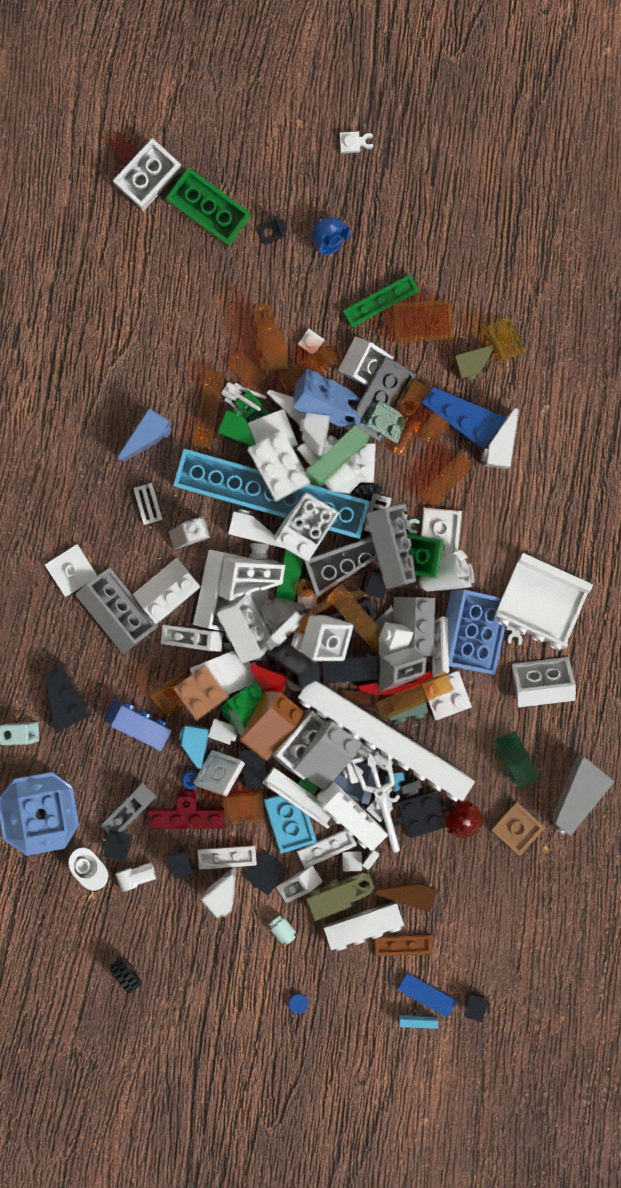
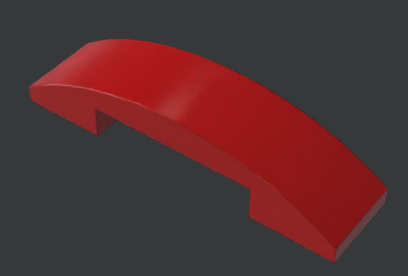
[358,669,433,695]

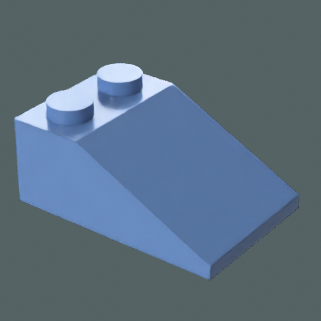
[118,409,172,462]

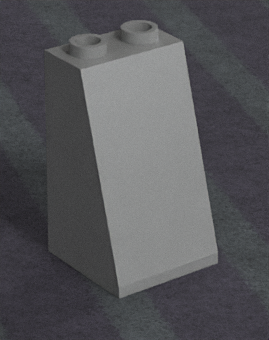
[551,754,615,836]

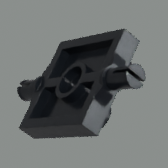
[392,790,454,838]

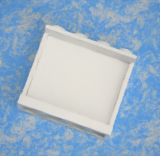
[493,553,593,650]

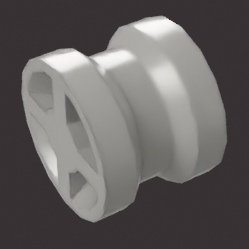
[249,543,269,560]

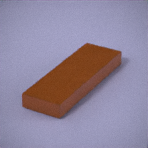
[374,934,432,956]

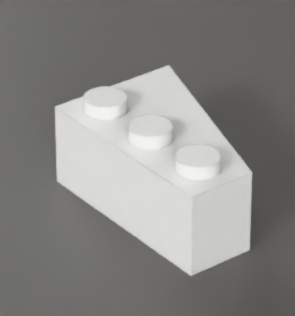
[218,557,285,601]

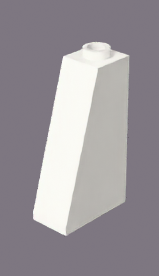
[168,518,211,550]

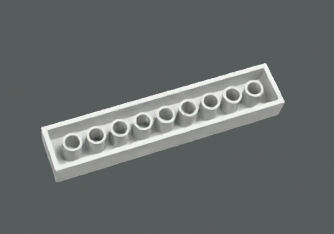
[298,681,475,802]

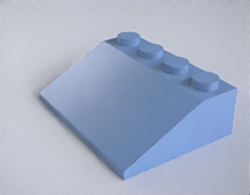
[446,589,505,675]

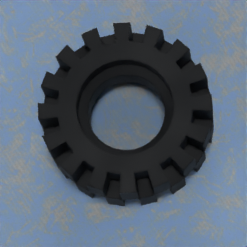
[110,956,142,994]

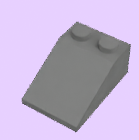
[293,721,362,790]

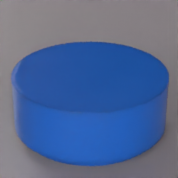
[289,993,308,1014]

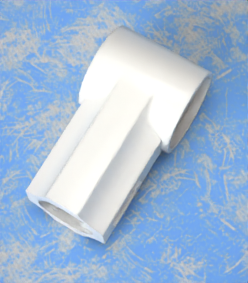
[115,863,156,892]

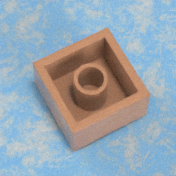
[174,665,229,720]

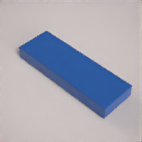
[397,972,457,1018]

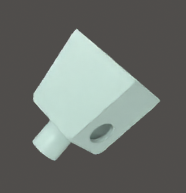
[0,722,39,745]

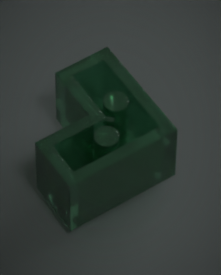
[494,730,539,789]

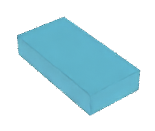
[399,1015,439,1029]

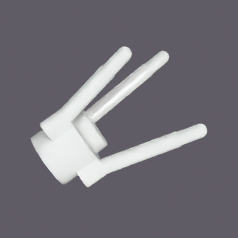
[221,382,267,419]

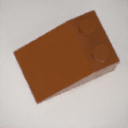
[239,691,305,761]

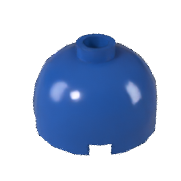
[312,217,351,255]

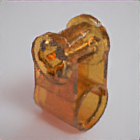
[399,379,431,417]

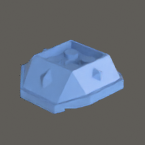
[0,772,79,856]

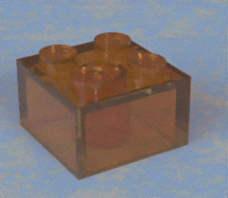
[223,791,264,824]

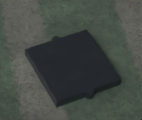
[243,850,289,896]

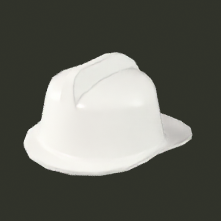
[68,848,108,891]

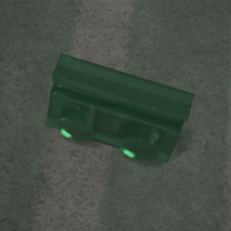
[364,400,411,444]

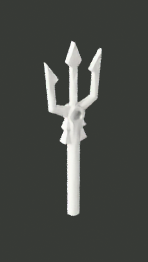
[353,752,400,852]

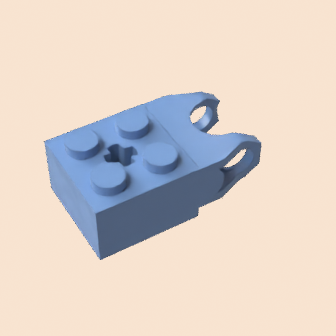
[293,368,360,428]

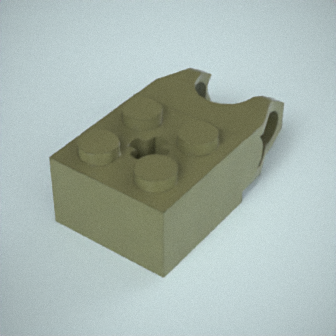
[307,873,374,921]

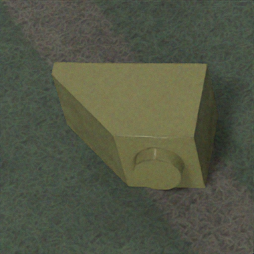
[454,345,494,382]

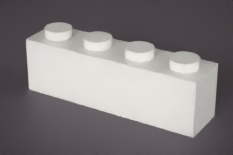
[324,901,404,951]

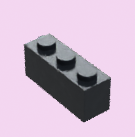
[265,641,320,689]
[321,652,380,684]

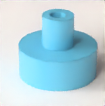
[385,773,405,791]

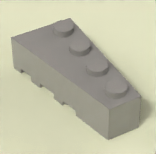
[366,504,415,589]

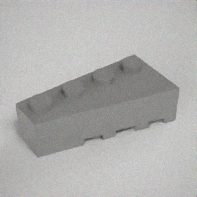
[304,536,378,597]

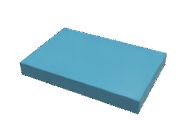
[264,794,317,854]

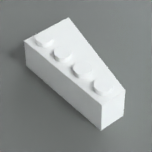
[316,781,388,851]

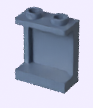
[333,761,379,805]

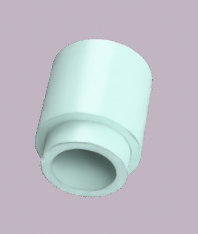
[269,915,296,944]

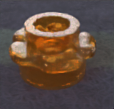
[295,578,314,597]

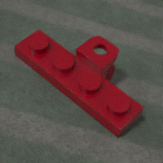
[148,790,226,829]

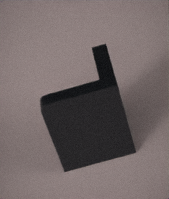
[464,991,489,1022]

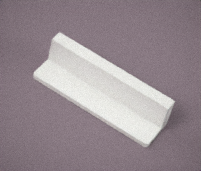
[262,767,331,828]

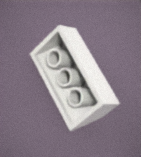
[193,550,249,632]

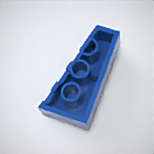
[421,387,506,450]

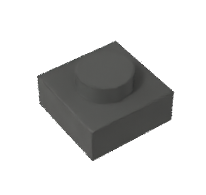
[400,779,422,796]

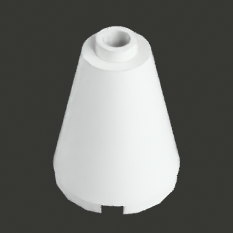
[418,550,474,592]

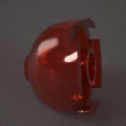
[446,799,482,839]

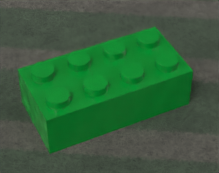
[166,167,252,248]

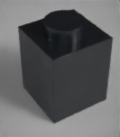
[365,569,387,599]
[101,830,132,861]

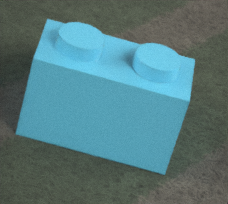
[179,723,210,768]

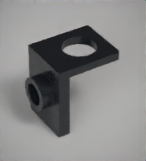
[257,215,288,245]

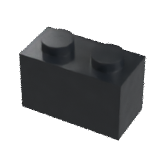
[237,748,268,789]
[167,845,195,880]

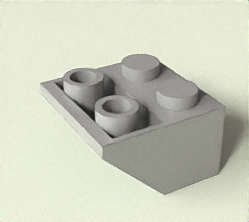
[379,647,426,692]

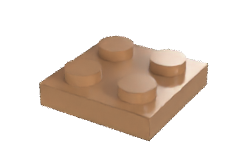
[491,801,545,856]

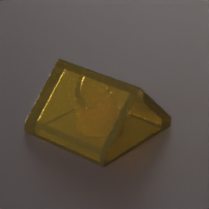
[482,317,526,365]

